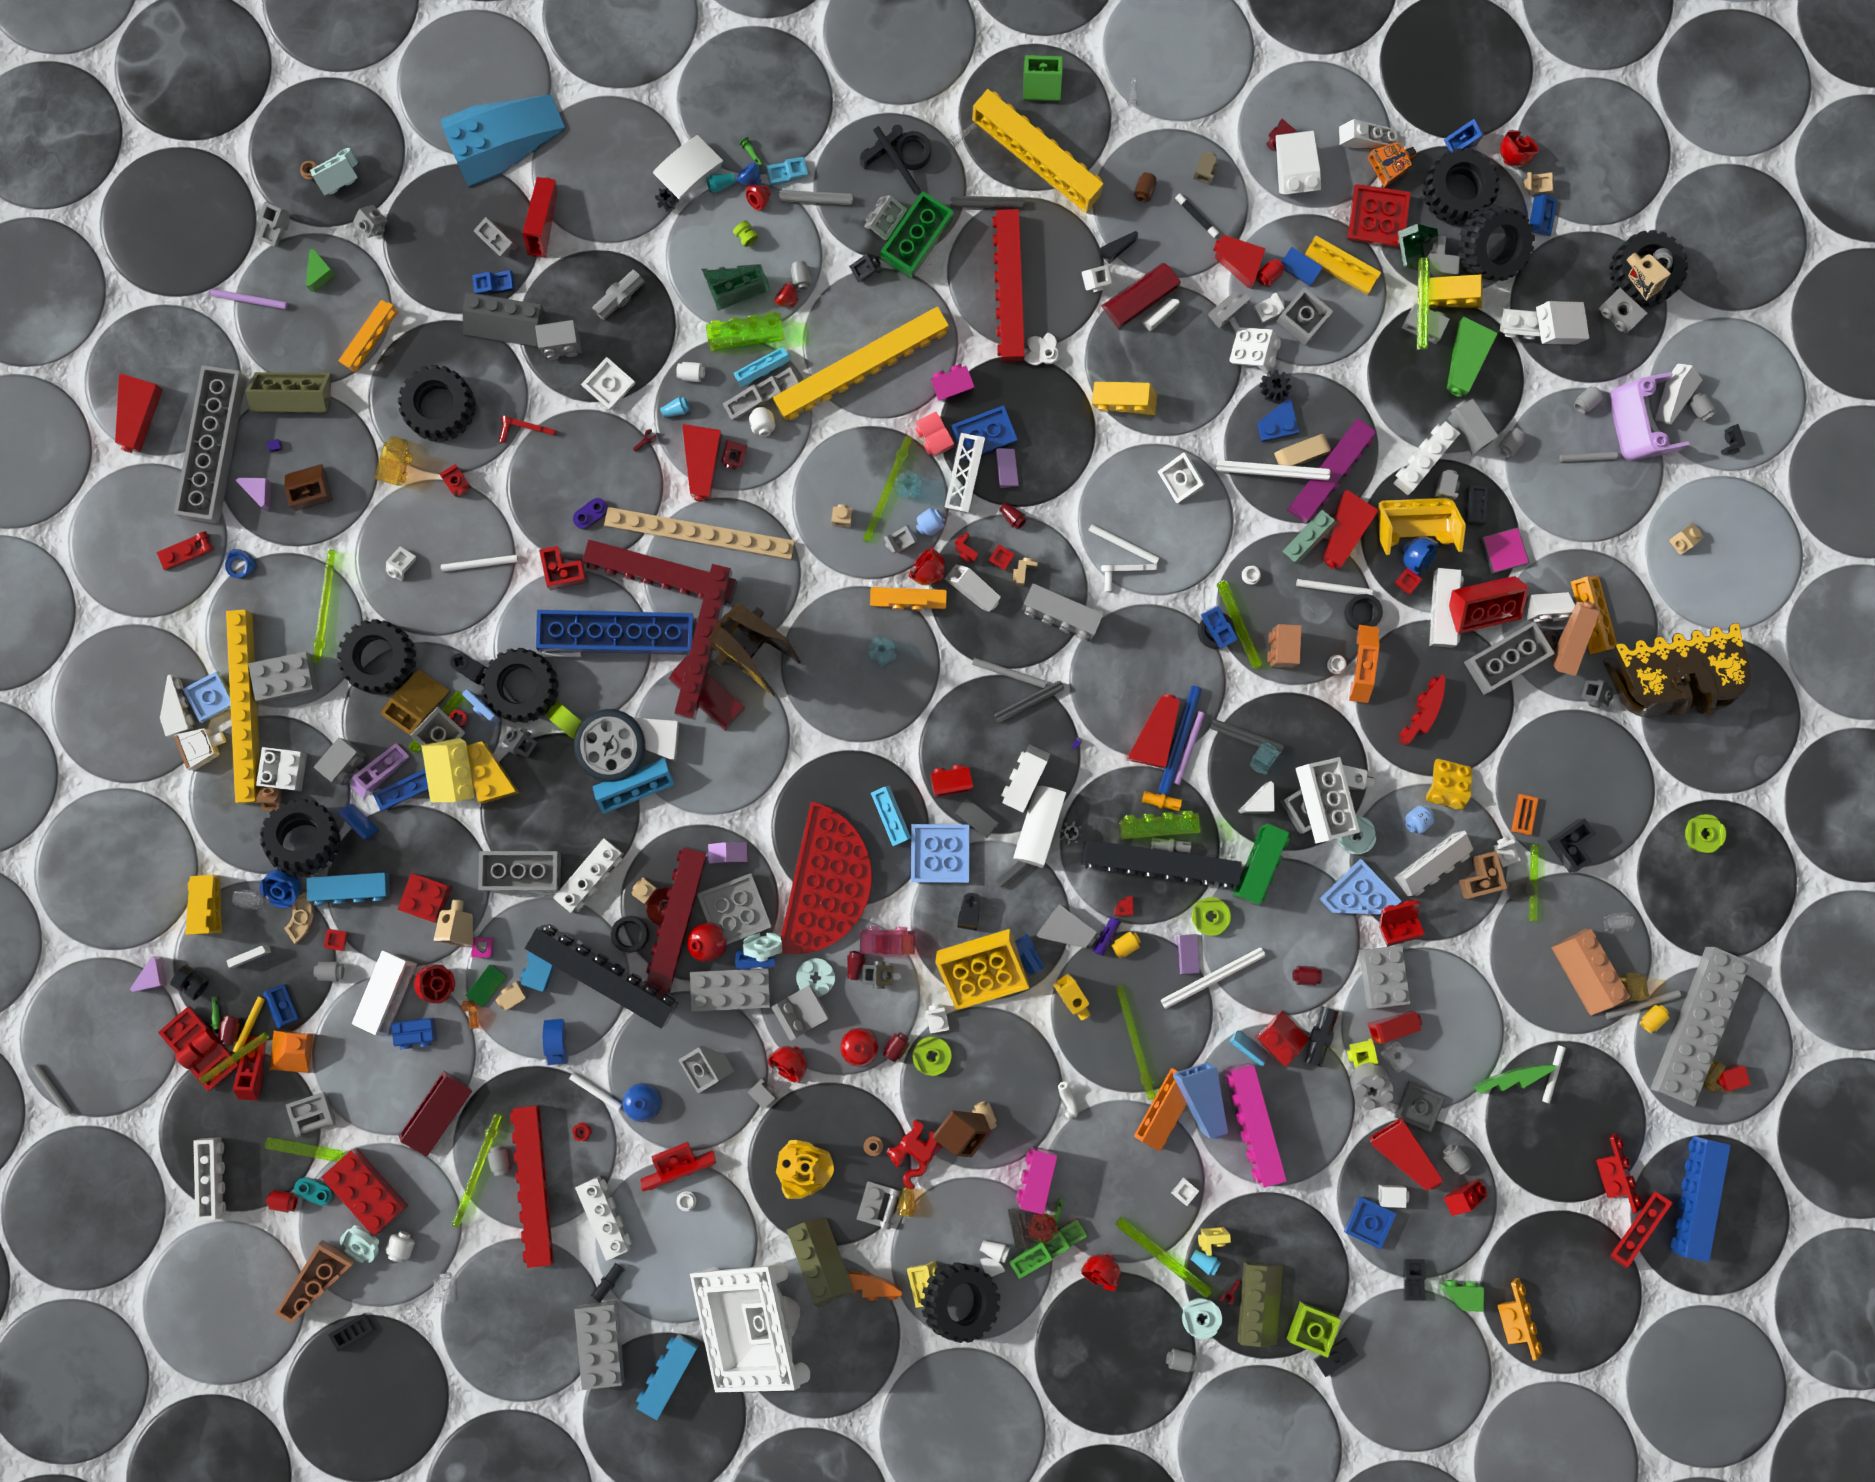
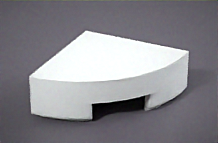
[980,1257,1005,1277]

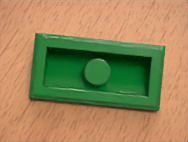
[465,964,507,1007]

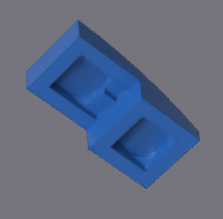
[472,270,515,294]
[1200,605,1238,649]

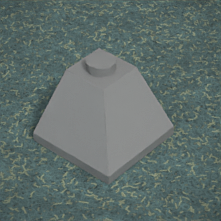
[411,707,465,747]
[678,1046,735,1093]

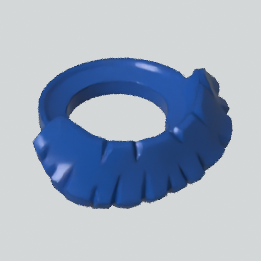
[225,549,256,578]

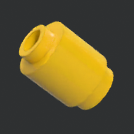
[1111,931,1141,959]
[1640,1005,1670,1034]

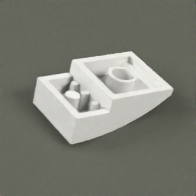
[653,135,723,199]

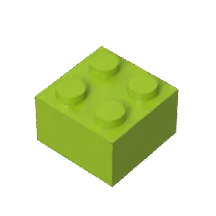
[1287,1301,1341,1358]

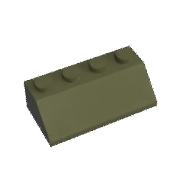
[245,372,331,413]
[787,1218,855,1308]
[1237,1261,1283,1347]

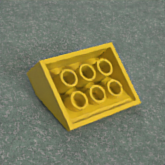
[936,929,1029,1010]

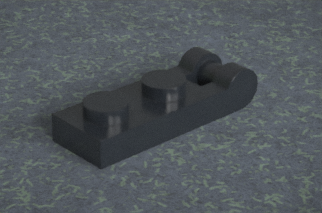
[860,125,903,169]

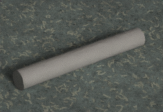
[1559,452,1618,462]
[31,1064,72,1116]

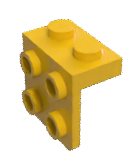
[1426,759,1472,810]

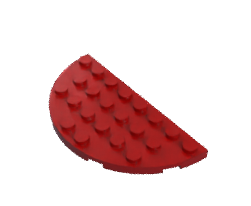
[781,801,872,954]

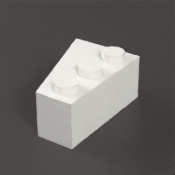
[1001,744,1050,812]

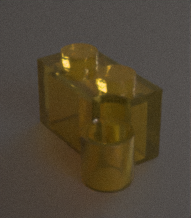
[374,436,412,486]

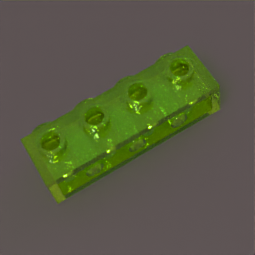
[705,312,785,351]
[1119,811,1200,840]

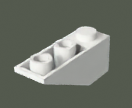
[1339,119,1398,148]
[160,674,195,738]

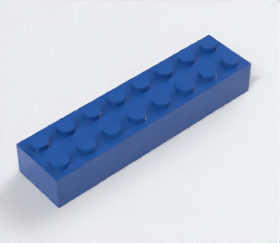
[536,610,694,655]

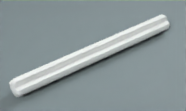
[1216,460,1330,480]
[1161,948,1266,1009]

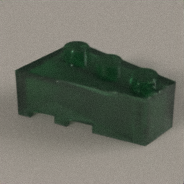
[702,264,770,311]

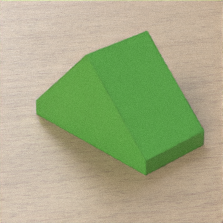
[306,249,335,292]

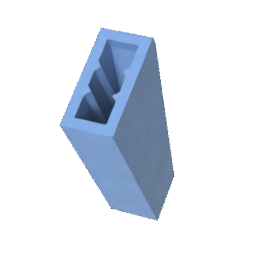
[1173,1062,1228,1139]

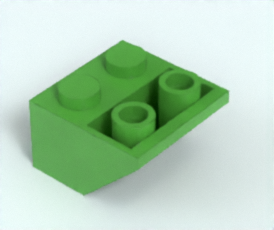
[1023,55,1062,101]

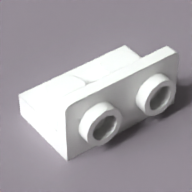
[1500,308,1541,339]

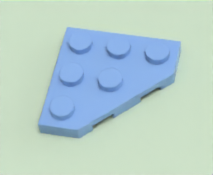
[1319,859,1401,914]

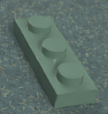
[1282,510,1337,565]

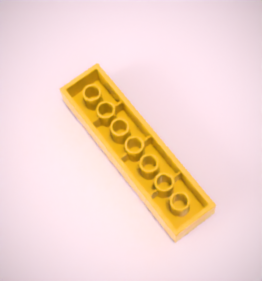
[972,89,1104,213]

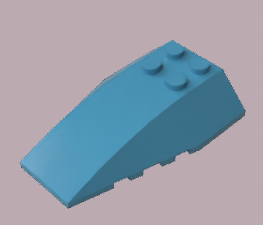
[440,94,566,187]

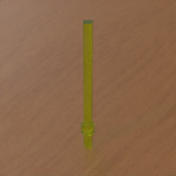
[863,436,912,543]
[312,549,336,663]
[1116,985,1155,1100]
[452,1113,502,1228]

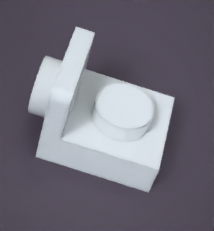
[1253,293,1285,324]
[386,547,416,581]
[1492,837,1520,868]
[926,1004,949,1034]

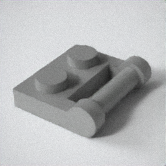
[286,1092,336,1138]
[857,1181,901,1229]

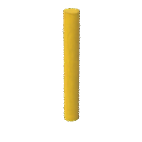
[233,996,266,1054]

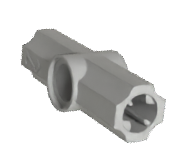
[592,270,645,320]

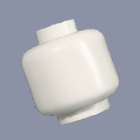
[749,407,776,437]
[385,1231,415,1262]

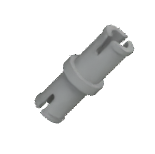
[1151,837,1191,854]

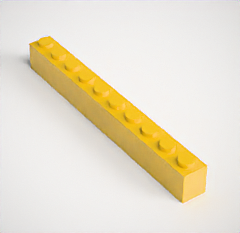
[773,306,949,421]
[226,610,261,804]

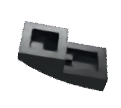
[1403,1259,1426,1301]

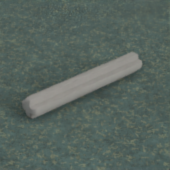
[779,190,853,205]

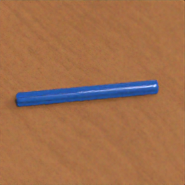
[1158,686,1202,795]

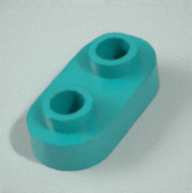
[294,1177,334,1206]

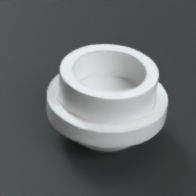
[1242,566,1261,585]
[1327,655,1347,674]
[677,1191,696,1211]

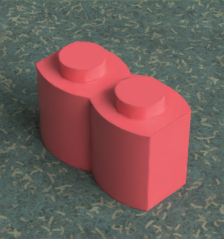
[915,411,954,457]

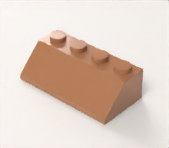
[1551,929,1630,1015]

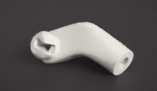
[1058,1082,1078,1120]

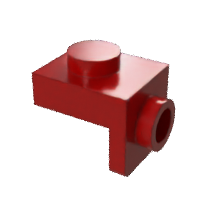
[954,532,978,564]

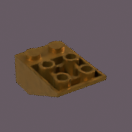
[379,669,450,736]

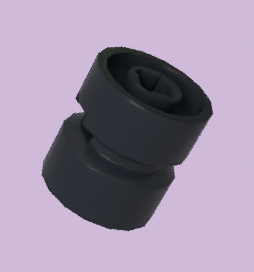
[170,964,210,1001]

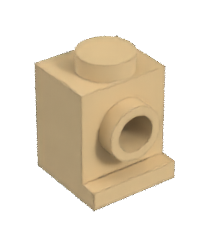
[831,504,853,528]
[631,877,659,904]
[496,981,529,1011]

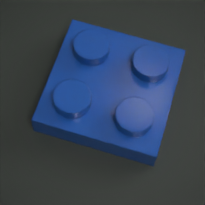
[1344,1196,1396,1250]

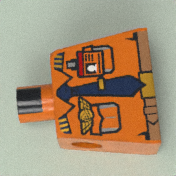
[1367,142,1417,188]

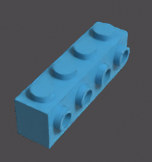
[592,758,675,814]
[306,873,390,905]
[636,1334,699,1420]

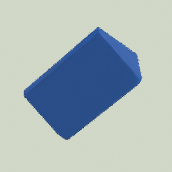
[1529,194,1557,236]
[1281,247,1323,286]
[337,804,379,840]
[263,984,299,1029]

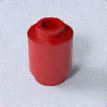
[1257,259,1285,287]
[266,1190,298,1213]

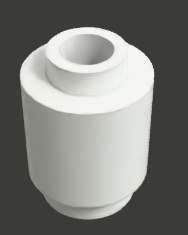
[677,362,705,382]

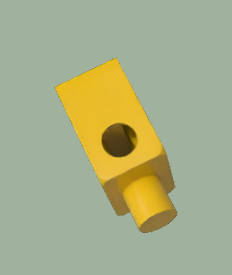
[1052,974,1091,1020]

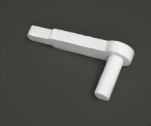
[1101,564,1157,591]

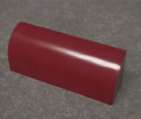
[1101,263,1181,330]
[669,655,745,731]
[398,1070,472,1156]

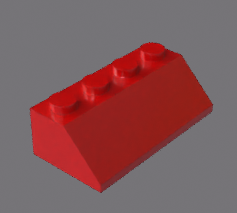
[1449,576,1529,634]

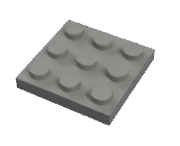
[697,873,772,945]

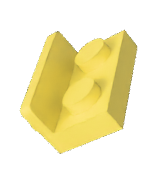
[1198,1227,1231,1256]
[907,1261,938,1308]

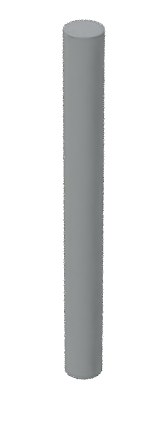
[972,657,1047,688]
[1605,990,1681,1019]

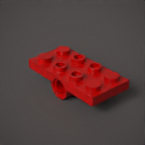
[158,1006,239,1091]

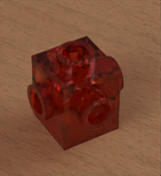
[1027,1213,1059,1243]

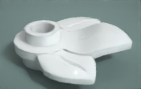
[1024,333,1059,366]

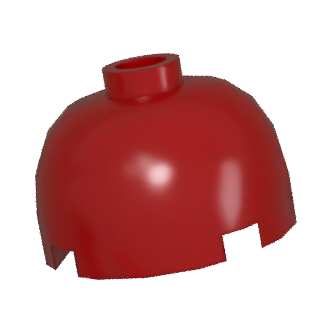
[1500,130,1539,167]
[909,547,945,586]
[686,922,726,962]
[414,965,455,1004]
[840,1028,879,1067]
[768,1046,807,1083]
[1081,1253,1121,1291]

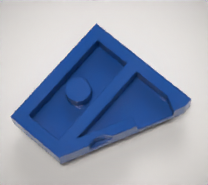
[1257,398,1299,442]

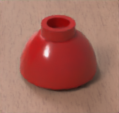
[746,185,771,211]
[774,282,799,308]

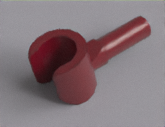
[633,429,656,452]
[1220,1279,1241,1306]

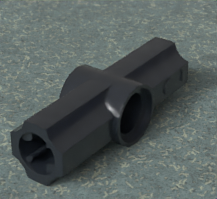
[1305,1006,1338,1067]

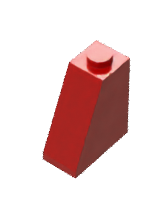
[1213,235,1266,289]
[1367,1011,1422,1044]

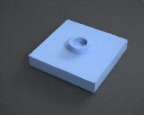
[183,671,231,723]
[462,689,502,724]

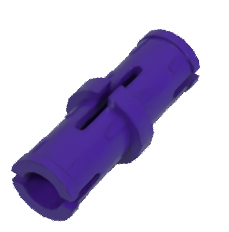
[1092,917,1121,957]

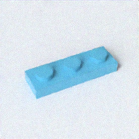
[733,347,791,387]
[871,785,911,846]

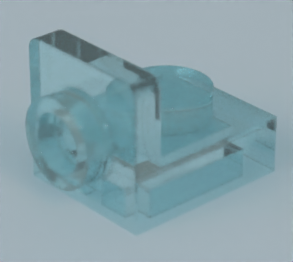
[1250,741,1280,775]

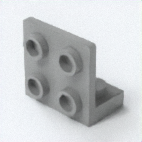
[771,985,829,1041]

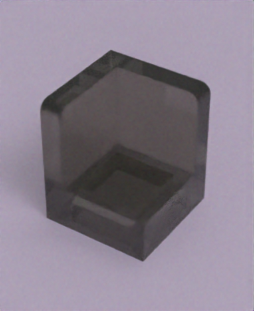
[1506,876,1535,901]

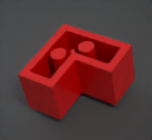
[539,546,588,591]

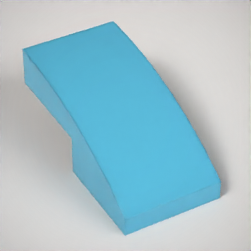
[765,157,808,186]

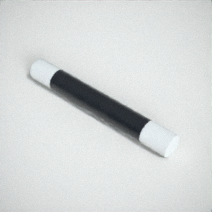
[1175,193,1219,238]

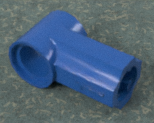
[1015,934,1045,976]

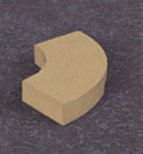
[284,890,314,944]

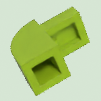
[545,701,583,739]

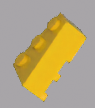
[467,741,520,804]
[185,875,222,935]

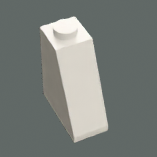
[944,564,1001,612]

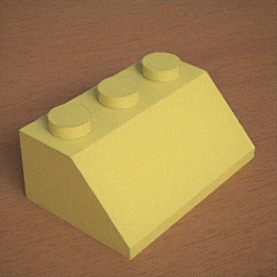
[421,738,475,802]

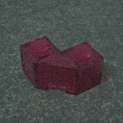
[860,926,915,954]

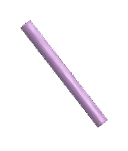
[211,289,288,310]
[1173,711,1205,785]

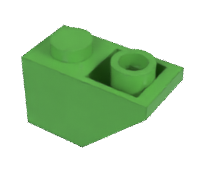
[1440,1280,1484,1312]

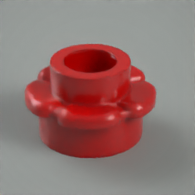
[572,1122,592,1142]

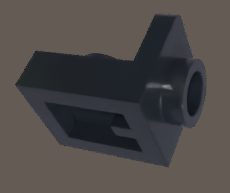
[849,254,882,283]
[1721,424,1746,456]

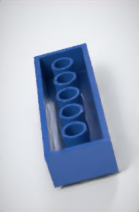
[1671,1136,1731,1263]

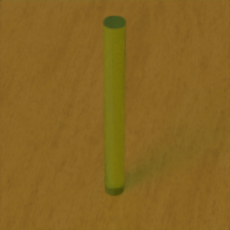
[1529,844,1539,921]
[199,1032,269,1084]

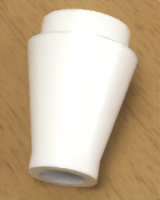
[980,1240,1010,1263]

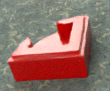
[1114,896,1134,916]

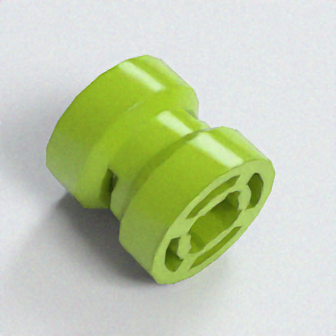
[733,220,759,247]

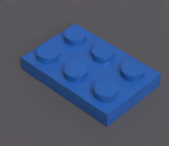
[951,405,1018,461]

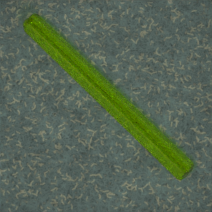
[1115,1217,1212,1298]

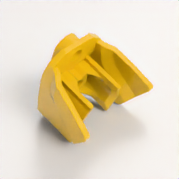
[776,1140,834,1199]

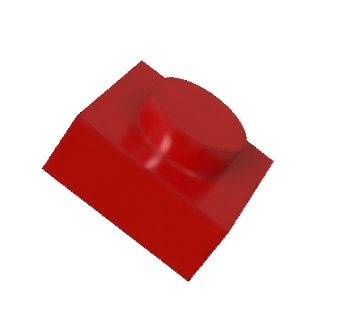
[988,544,1015,571]
[1394,568,1422,595]
[323,929,348,951]

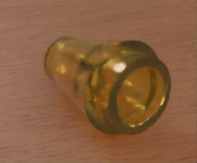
[896,1187,915,1217]

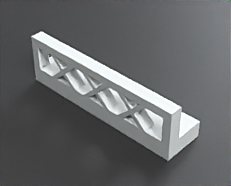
[945,433,985,512]

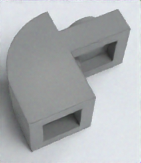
[257,202,290,247]
[1426,236,1460,277]

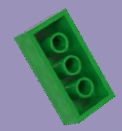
[881,191,954,279]
[1232,824,1290,905]

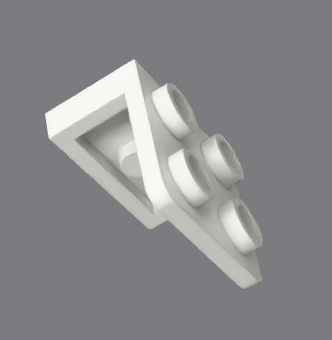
[1230,327,1281,373]

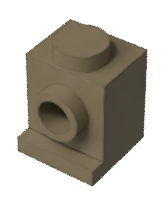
[1193,152,1218,185]

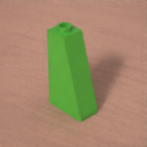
[1447,317,1498,397]

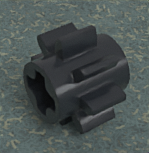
[655,187,679,212]

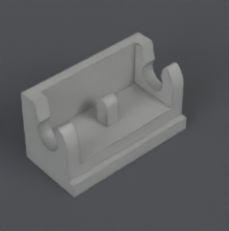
[474,217,519,258]

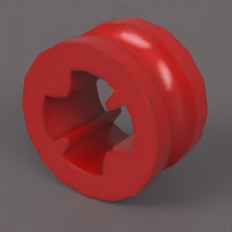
[449,710,468,728]

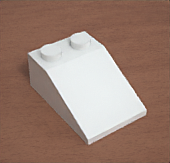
[1276,131,1321,195]

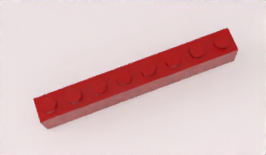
[992,209,1025,362]
[510,1105,554,1268]

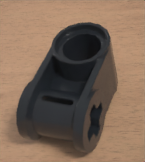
[450,653,488,685]
[957,893,980,931]

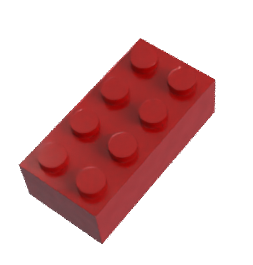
[321,1148,408,1236]

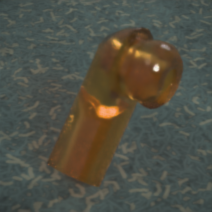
[462,1000,479,1029]

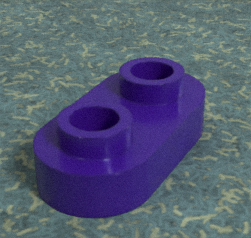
[573,498,608,529]

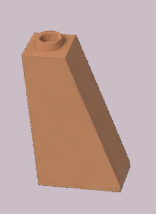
[1550,601,1600,676]

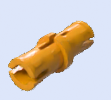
[1142,791,1182,811]

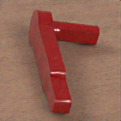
[499,416,556,443]

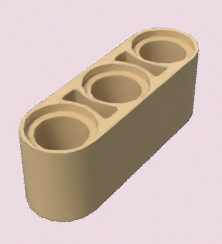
[1274,433,1332,466]

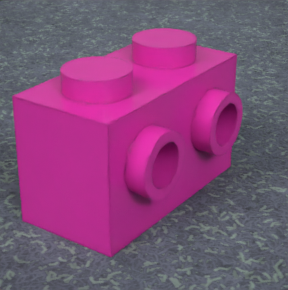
[930,364,974,401]

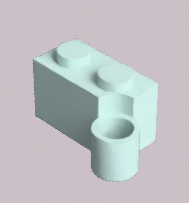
[310,148,358,196]

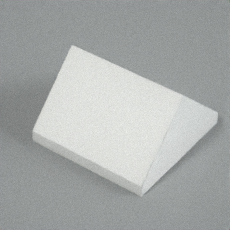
[1158,452,1205,503]
[1238,781,1274,814]

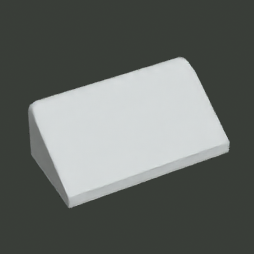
[1141,298,1179,332]

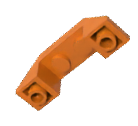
[1349,625,1379,703]

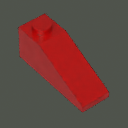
[233,1036,266,1101]

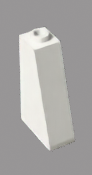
[604,717,680,761]

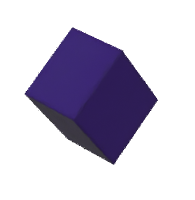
[267,439,282,452]

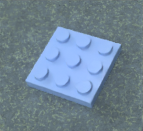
[911,824,969,883]

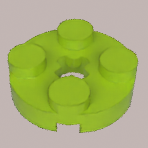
[1685,814,1726,853]
[1191,897,1231,936]
[913,1036,952,1076]

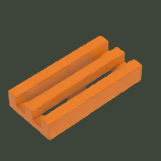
[1511,794,1539,836]

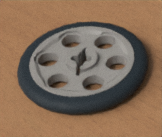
[574,709,645,782]

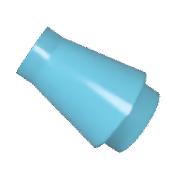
[660,396,690,418]
[1190,1250,1221,1276]

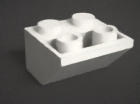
[1526,592,1575,623]
[256,747,307,792]

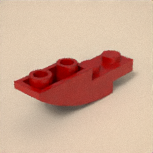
[1399,675,1445,746]

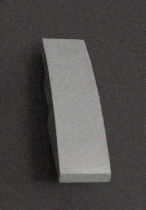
[723,367,800,420]

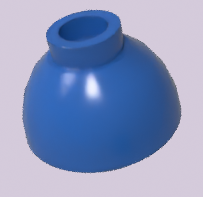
[737,162,762,186]

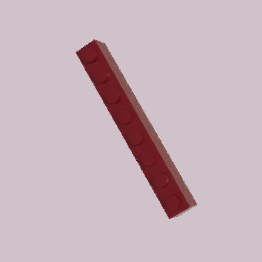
[582,539,738,606]
[674,564,733,720]
[644,846,708,994]

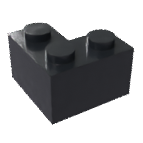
[1547,818,1596,873]

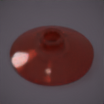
[646,887,669,925]

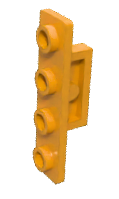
[870,587,947,611]
[1497,1278,1542,1361]

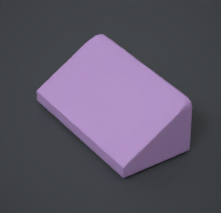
[996,448,1019,488]
[1177,934,1200,974]

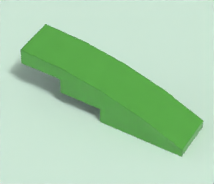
[1473,1064,1557,1094]
[1009,1218,1088,1279]

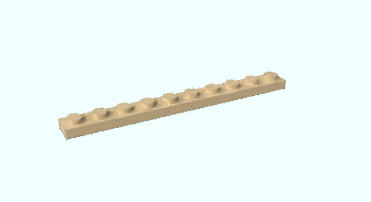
[604,507,795,560]

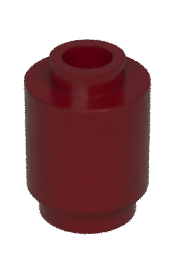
[1292,966,1322,986]
[218,1016,241,1045]
[883,1032,910,1063]

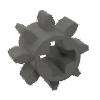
[1059,821,1083,845]

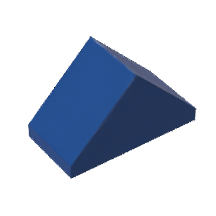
[1444,119,1484,152]

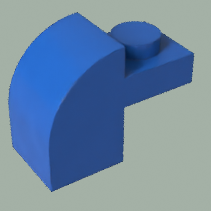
[542,1019,568,1065]

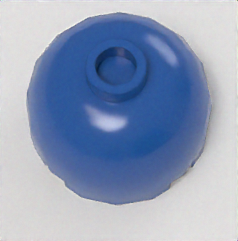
[1402,537,1439,576]
[259,869,301,908]
[622,1083,662,1123]

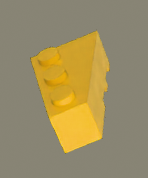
[1423,275,1483,308]
[1092,382,1158,416]

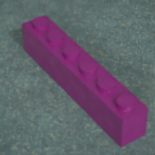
[1287,418,1376,523]

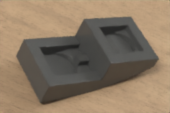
[955,798,999,838]

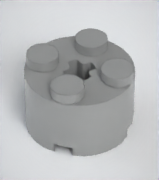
[1350,1063,1393,1110]

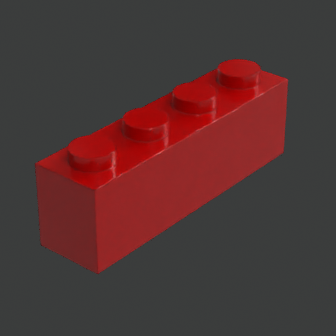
[1610,1191,1672,1269]

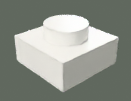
[1171,1178,1199,1206]

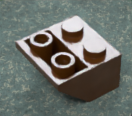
[284,464,333,511]
[933,1110,991,1157]

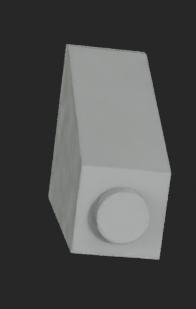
[1035,904,1097,948]

